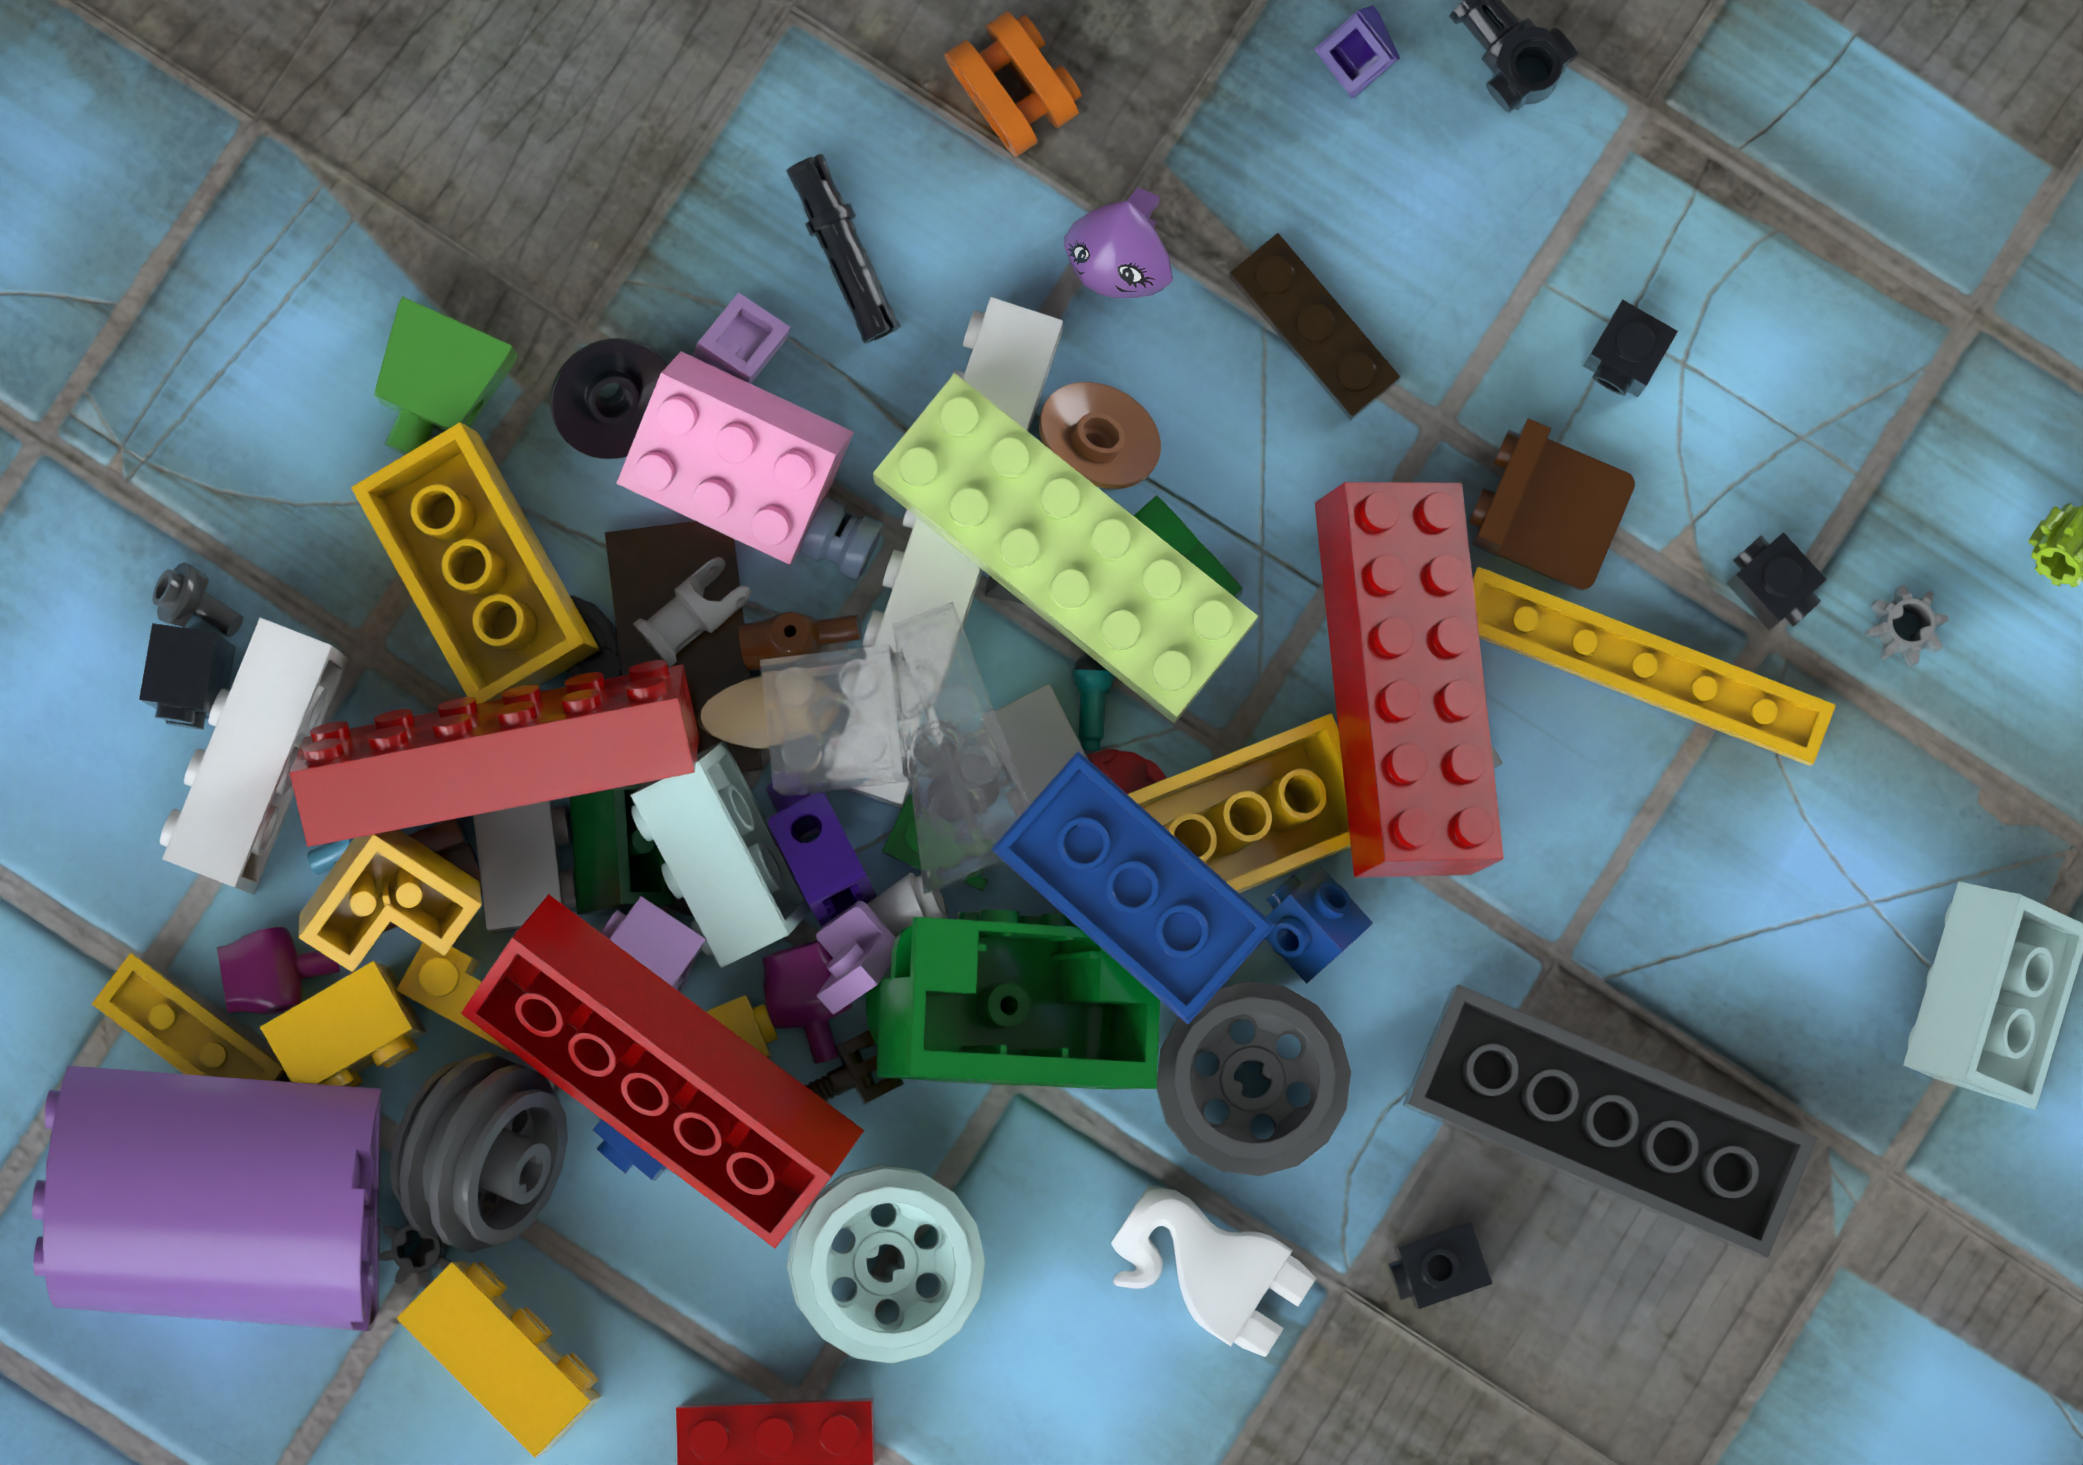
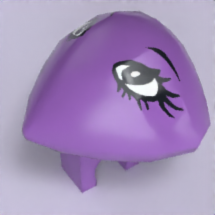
[1064,187,1173,298]

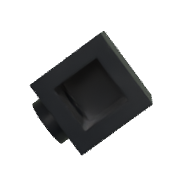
[1583,299,1678,397]
[1388,1222,1493,1309]

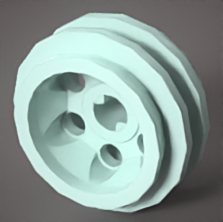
[787,1164,985,1364]

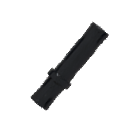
[786,154,901,344]

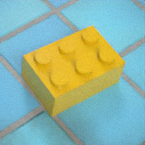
[396,1260,602,1458]

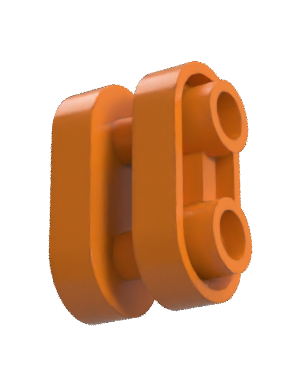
[944,11,1082,157]

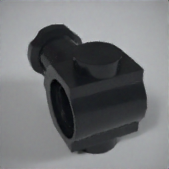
[1449,0,1578,113]

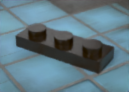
[1229,233,1400,421]

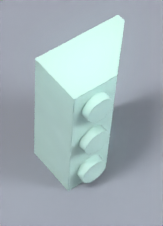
[631,740,811,968]
[1903,881,2083,1110]

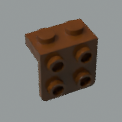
[1468,418,1635,591]

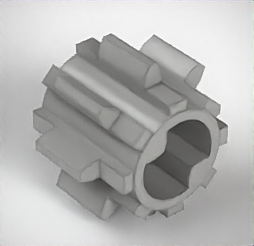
[1865,585,1949,667]

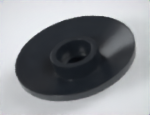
[550,338,667,459]

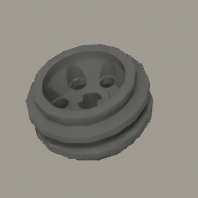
[1156,981,1351,1176]
[390,1052,568,1253]

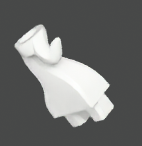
[1111,1186,1316,1357]

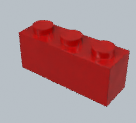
[676,1398,876,1465]

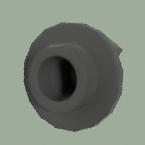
[152,562,243,637]

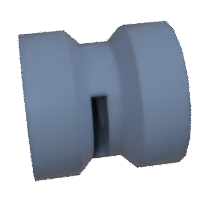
[800,496,884,581]

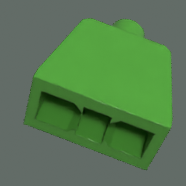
[374,296,518,455]

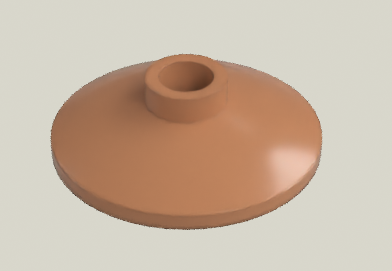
[1039,382,1161,489]

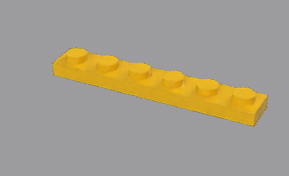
[1473,567,1836,766]

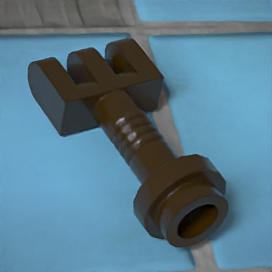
[804,1030,904,1105]

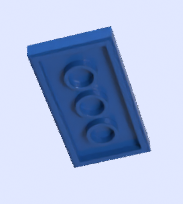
[991,751,1275,1025]

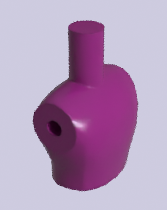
[217,927,340,1015]
[762,940,853,1064]

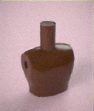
[739,611,862,671]

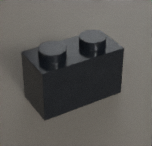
[139,623,236,730]

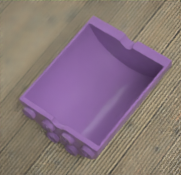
[32,1066,381,1331]

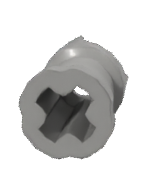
[633,557,751,667]

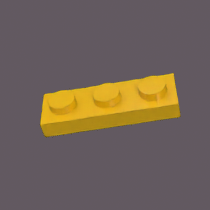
[92,953,285,1081]

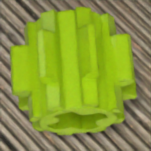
[2028,503,2083,588]

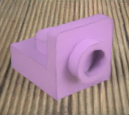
[693,292,791,384]
[816,901,896,1015]

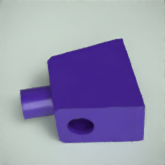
[765,771,877,927]

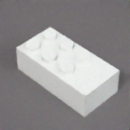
[160,618,349,895]

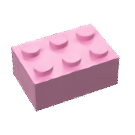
[616,351,854,565]

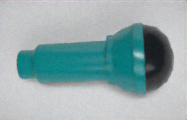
[1072,653,1116,751]

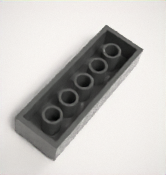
[1403,985,1818,1258]

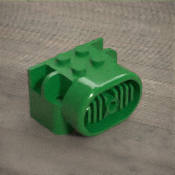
[866,909,1160,1090]

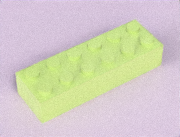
[873,373,1258,723]

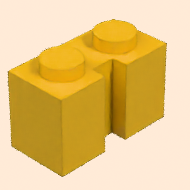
[396,942,514,1054]

